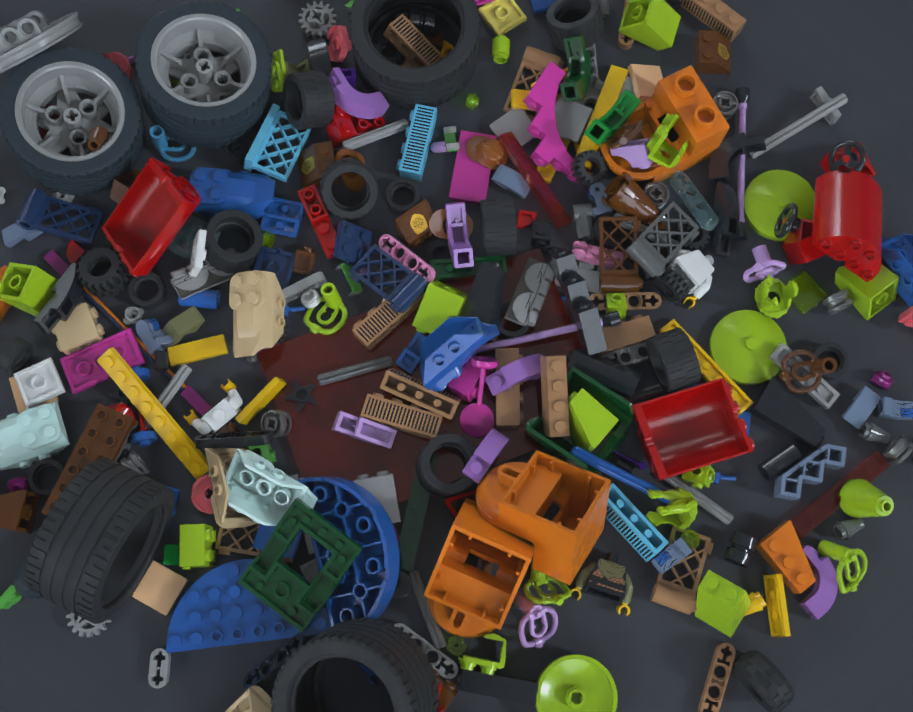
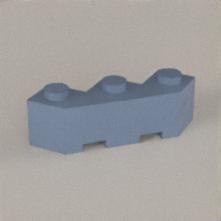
[773,444,847,501]

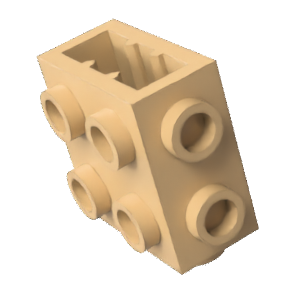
[52,302,105,355]

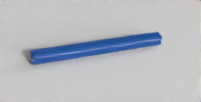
[570,446,670,503]

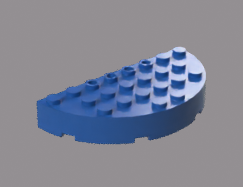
[298,476,400,627]
[166,559,331,653]

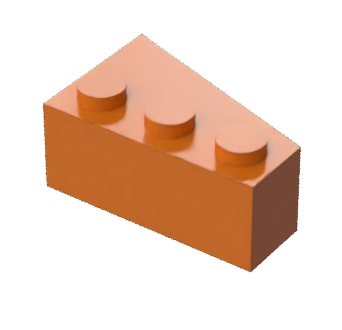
[756,520,816,594]

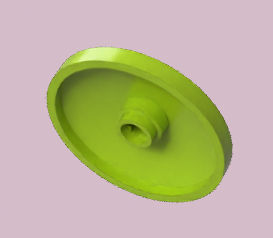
[744,170,815,241]
[709,310,787,385]
[535,654,618,712]

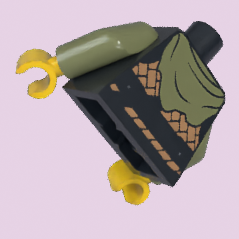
[570,552,633,616]

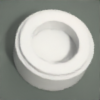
[301,289,321,309]

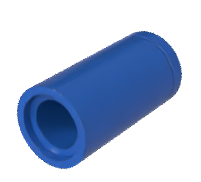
[178,289,221,309]

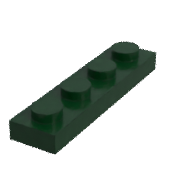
[430,255,507,280]

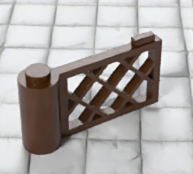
[599,216,643,293]

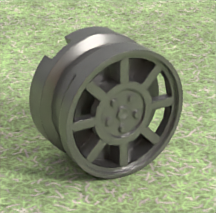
[713,91,738,120]
[643,181,669,209]
[822,289,854,315]
[261,410,292,438]
[883,434,913,465]
[120,450,150,475]

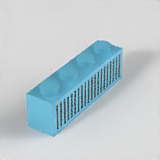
[397,104,437,182]
[605,483,669,562]

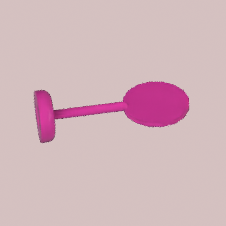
[460,356,498,437]

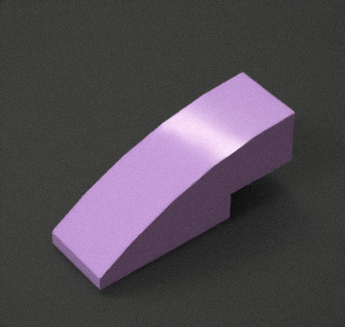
[332,411,397,449]

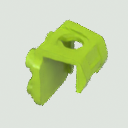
[646,113,689,168]
[458,633,506,675]

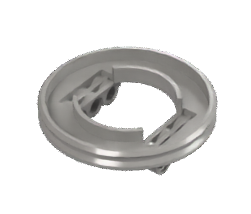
[0,10,83,73]

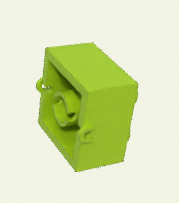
[179,524,216,570]

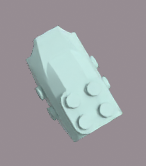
[0,401,70,470]
[225,448,318,526]

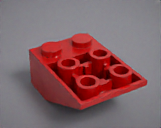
[325,104,386,148]

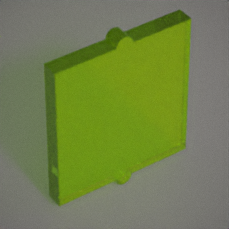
[791,271,827,315]

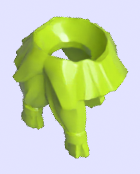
[754,274,799,319]
[645,487,698,530]

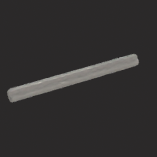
[749,93,848,159]

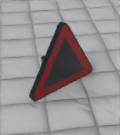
[443,488,476,520]

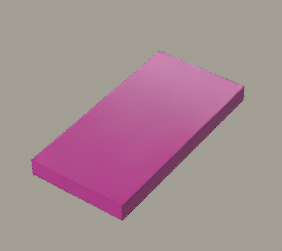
[449,130,497,205]
[60,328,145,394]

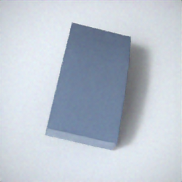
[491,164,534,199]
[2,223,43,248]
[841,385,881,429]

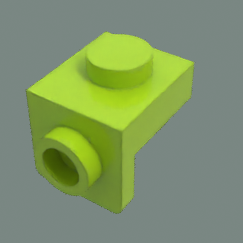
[605,293,627,321]

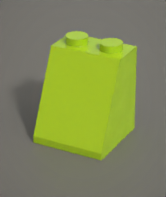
[618,0,681,51]
[0,262,58,317]
[835,264,899,321]
[412,280,468,334]
[568,388,619,453]
[695,570,751,638]

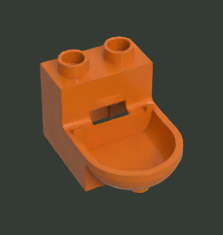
[600,65,730,183]
[476,450,611,585]
[423,497,535,638]

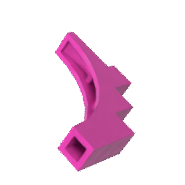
[523,61,579,183]

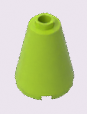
[839,479,894,518]

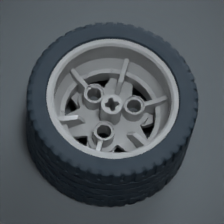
[135,0,272,149]
[0,47,145,195]

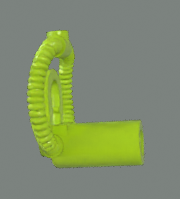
[270,49,286,92]
[303,282,348,335]
[818,540,868,594]
[523,553,571,606]

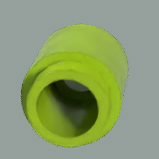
[492,35,510,64]

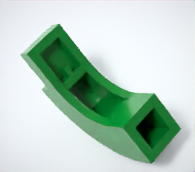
[584,89,642,146]

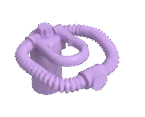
[743,245,786,283]
[513,591,558,648]

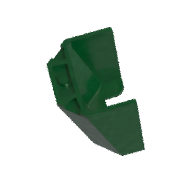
[526,366,635,473]

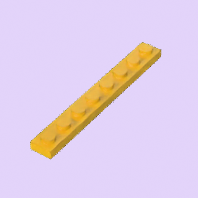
[97,347,209,480]

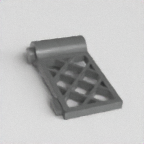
[625,201,700,278]

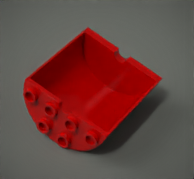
[102,157,201,277]
[812,170,883,282]
[633,377,755,481]

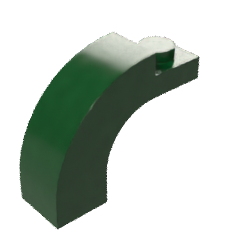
[560,34,591,102]

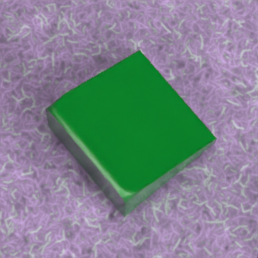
[163,544,180,566]

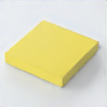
[478,0,527,36]

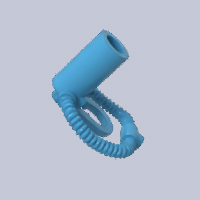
[149,125,197,162]

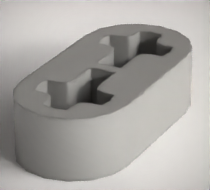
[148,648,171,689]

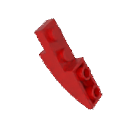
[297,184,337,259]

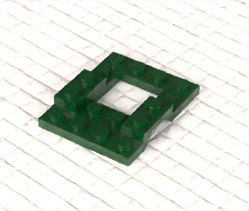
[238,498,363,633]

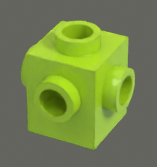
[681,465,715,489]

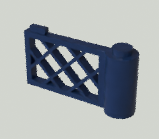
[16,188,104,246]
[349,244,428,314]

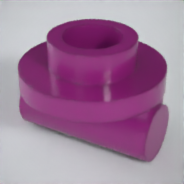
[869,370,893,390]
[7,477,29,492]

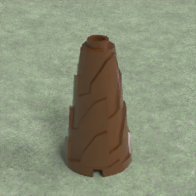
[601,172,666,231]

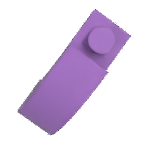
[328,67,389,119]
[445,202,474,268]
[485,354,543,396]
[462,428,510,484]
[798,545,838,620]

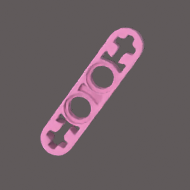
[378,234,436,283]

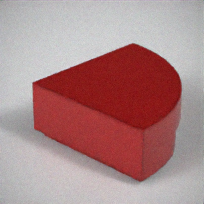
[516,209,537,229]
[67,240,86,264]

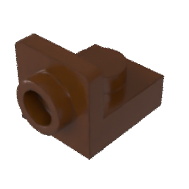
[293,246,318,275]

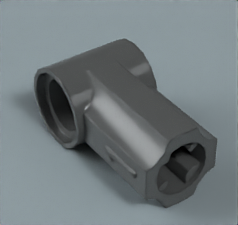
[571,203,594,241]

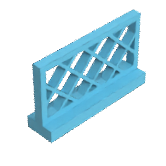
[244,103,312,182]

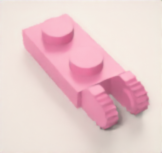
[572,240,625,270]

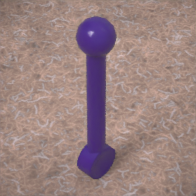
[615,451,647,470]

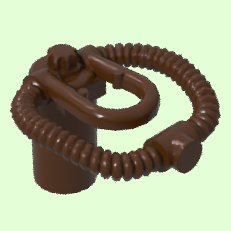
[608,119,646,149]
[779,349,837,394]

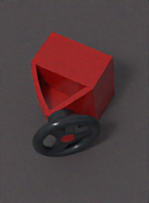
[820,140,876,178]
[774,203,826,265]

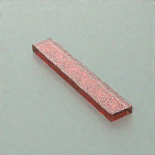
[497,131,572,229]
[791,450,890,538]

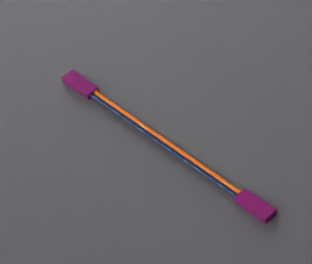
[43,250,212,416]

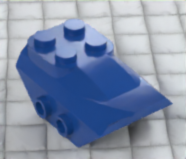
[190,167,275,219]
[881,233,913,308]
[420,316,500,392]

